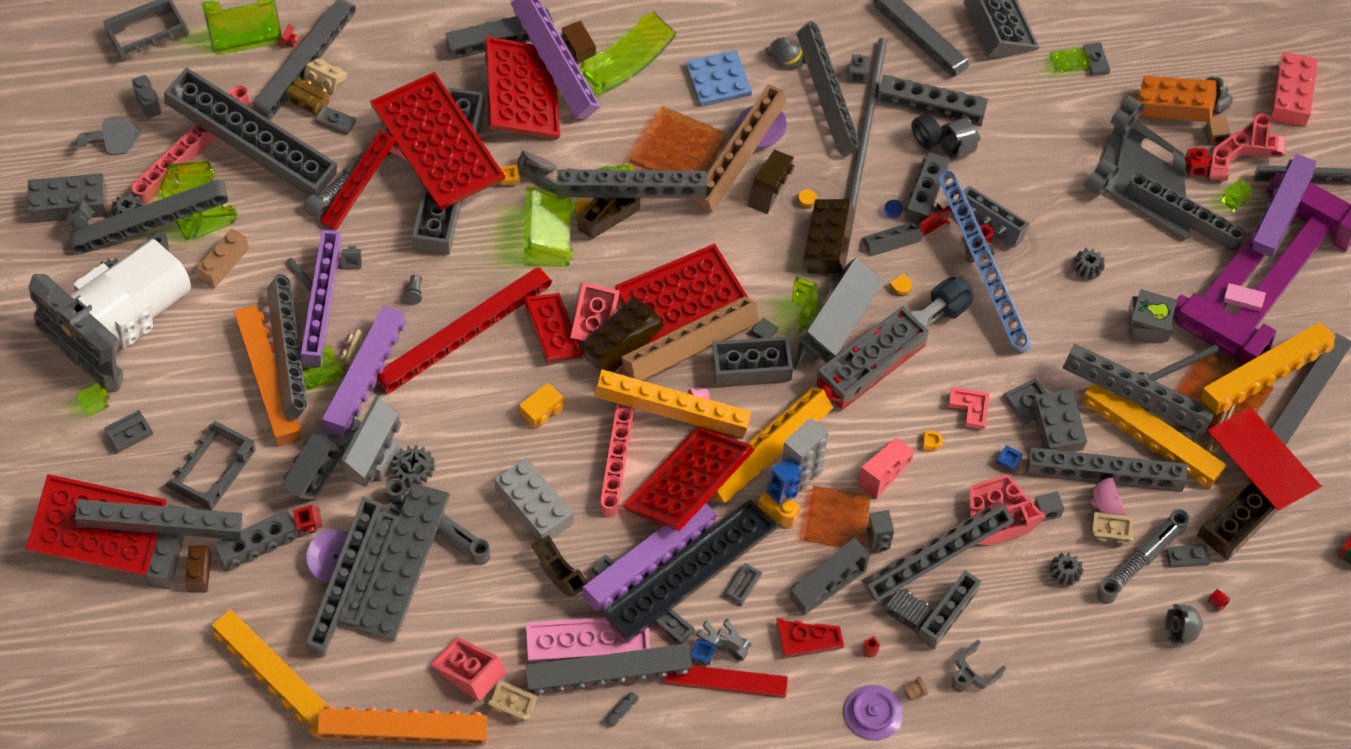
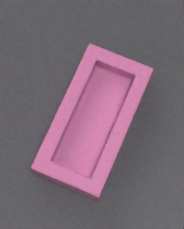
[1224,283,1266,312]

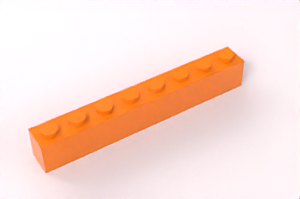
[234,305,302,447]
[317,706,487,745]

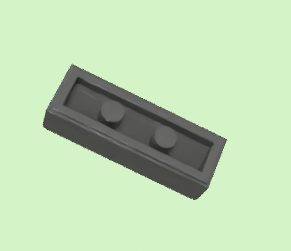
[862,222,922,256]

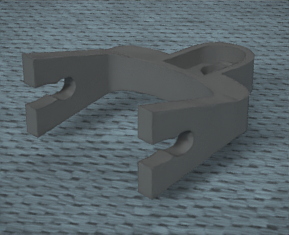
[696,619,752,661]
[952,639,1006,692]

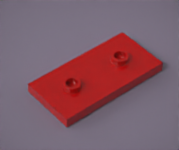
[523,293,583,363]

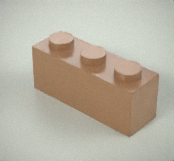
[197,228,249,289]

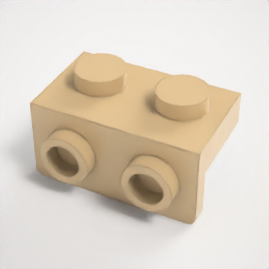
[303,59,348,94]
[338,329,368,368]
[1091,512,1134,544]
[488,680,538,722]

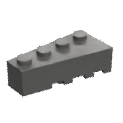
[789,537,870,616]

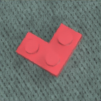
[948,387,990,430]

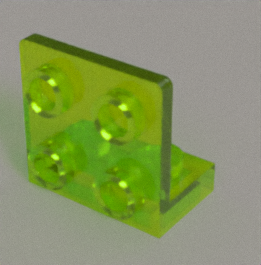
[791,276,819,332]
[302,346,344,390]

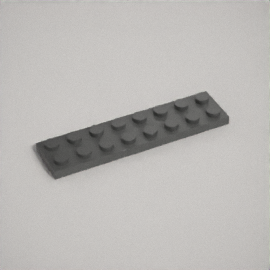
[357,483,450,641]

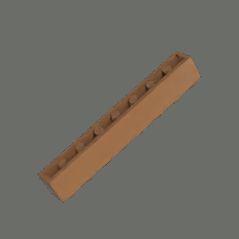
[695,84,786,213]
[621,297,759,381]

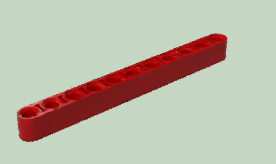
[377,267,552,393]

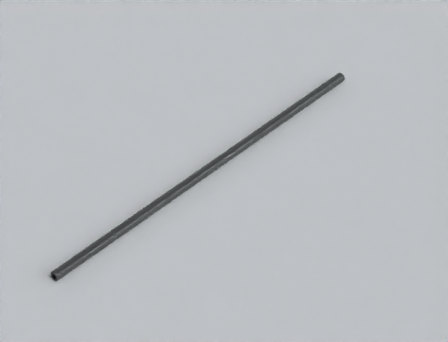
[832,38,887,286]

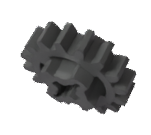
[392,445,435,486]

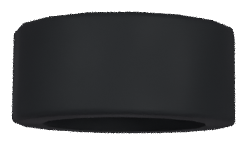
[911,113,943,150]

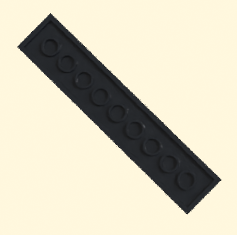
[602,499,777,643]

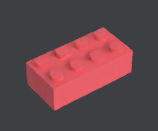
[1270,51,1318,127]

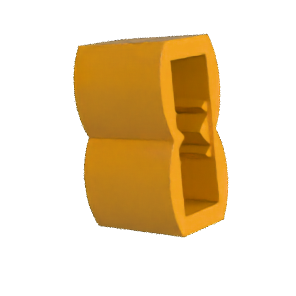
[758,489,800,529]

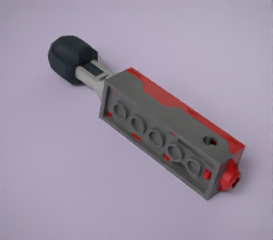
[816,277,974,410]

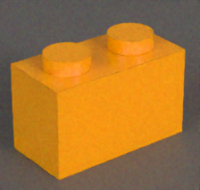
[519,383,564,429]

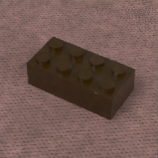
[803,199,855,273]
[578,297,664,373]
[1197,478,1278,561]

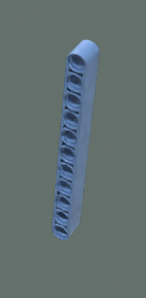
[939,171,1031,353]

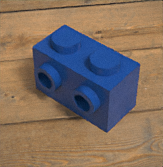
[766,458,802,505]

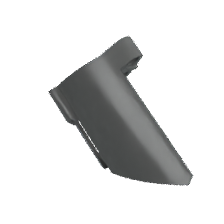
[1085,96,1190,239]

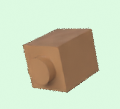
[1205,116,1230,146]

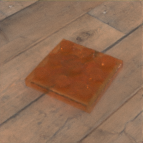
[804,485,871,547]

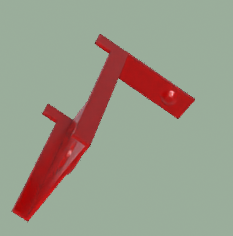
[920,202,952,238]

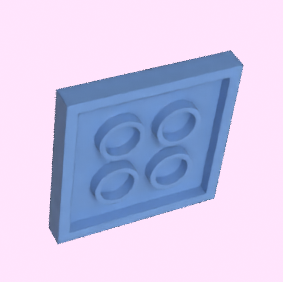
[685,50,752,107]

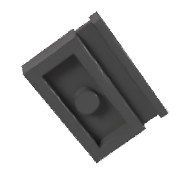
[104,410,153,452]

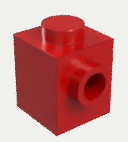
[293,505,323,534]

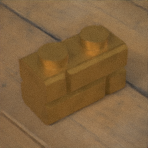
[286,77,330,116]

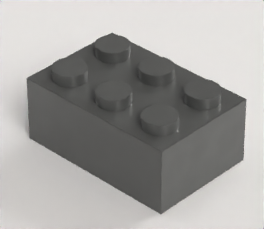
[1031,389,1087,452]
[281,434,346,500]

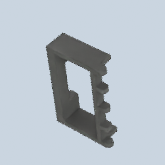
[103,0,189,62]
[165,420,256,510]

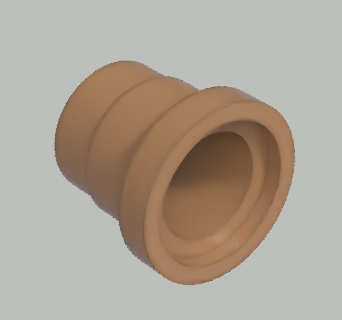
[904,676,928,700]

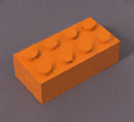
[1138,75,1216,122]

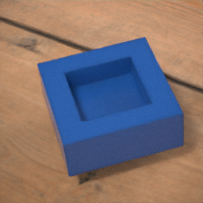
[996,445,1023,472]
[691,638,716,665]

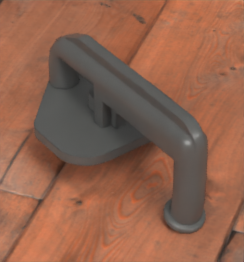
[77,117,141,154]
[517,150,577,195]

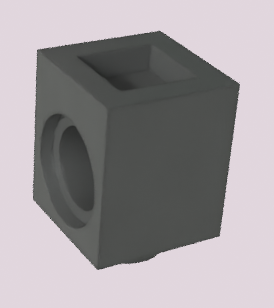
[1034,491,1064,522]

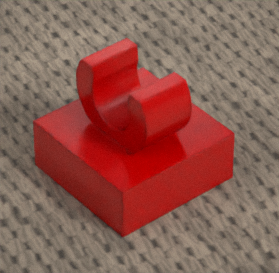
[277,24,300,48]

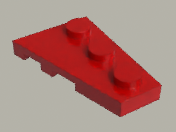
[776,618,844,658]

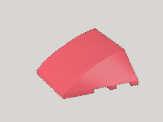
[970,474,1046,546]

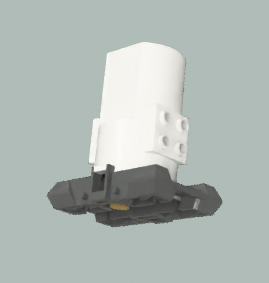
[28,239,191,390]

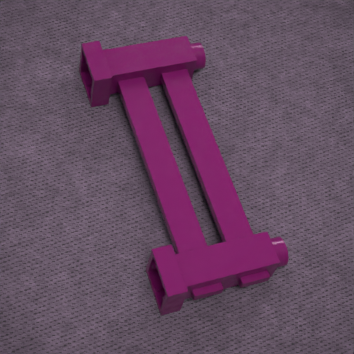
[1173,173,1351,368]

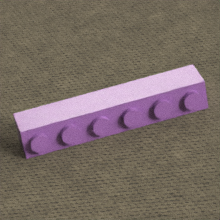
[1250,154,1317,258]

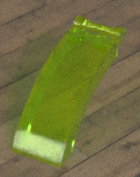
[579,11,677,99]

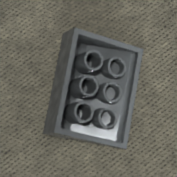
[963,0,1040,58]

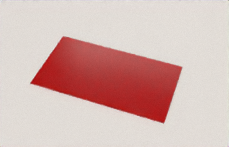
[1207,407,1322,511]

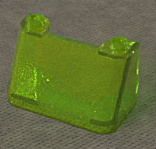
[201,0,282,55]
[160,161,238,240]
[524,187,575,267]

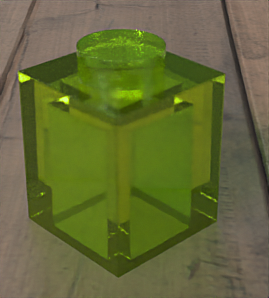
[1221,178,1253,211]
[76,383,110,417]

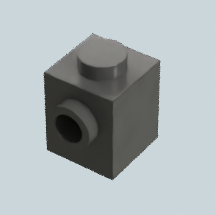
[848,54,869,84]

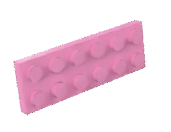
[526,617,650,663]

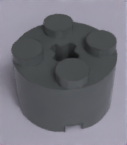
[941,117,980,159]

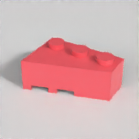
[858,438,914,499]

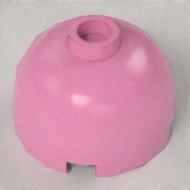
[1090,477,1125,515]

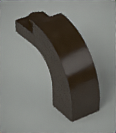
[531,535,588,597]

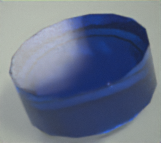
[884,199,903,218]

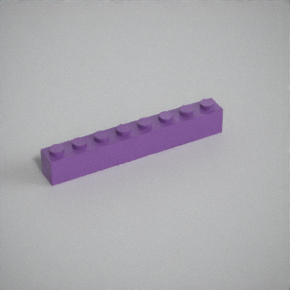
[510,0,601,119]
[301,230,341,369]
[322,305,406,438]
[582,504,717,612]

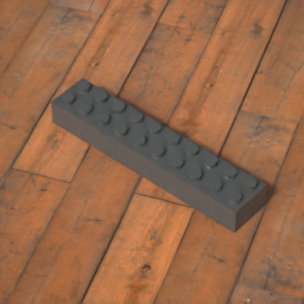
[164,67,337,196]
[412,88,485,255]

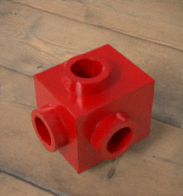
[1184,147,1211,177]

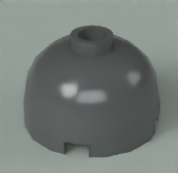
[1165,604,1204,644]

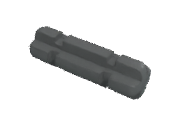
[605,692,639,726]

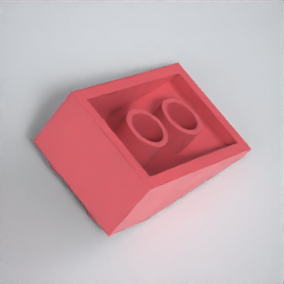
[570,282,620,341]
[430,637,507,701]

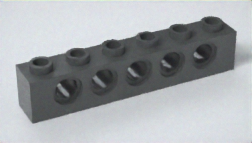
[877,74,988,126]

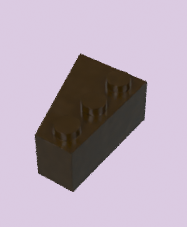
[748,149,795,214]
[578,198,640,239]

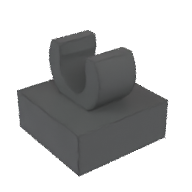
[342,246,362,268]

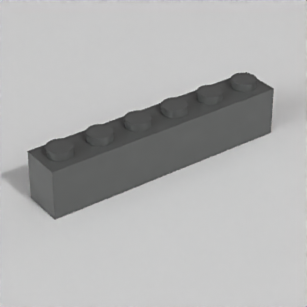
[445,8,554,60]

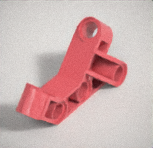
[1209,113,1286,181]

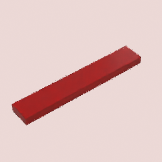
[319,130,396,231]
[664,665,788,698]

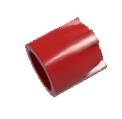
[1208,588,1231,611]
[862,636,880,657]

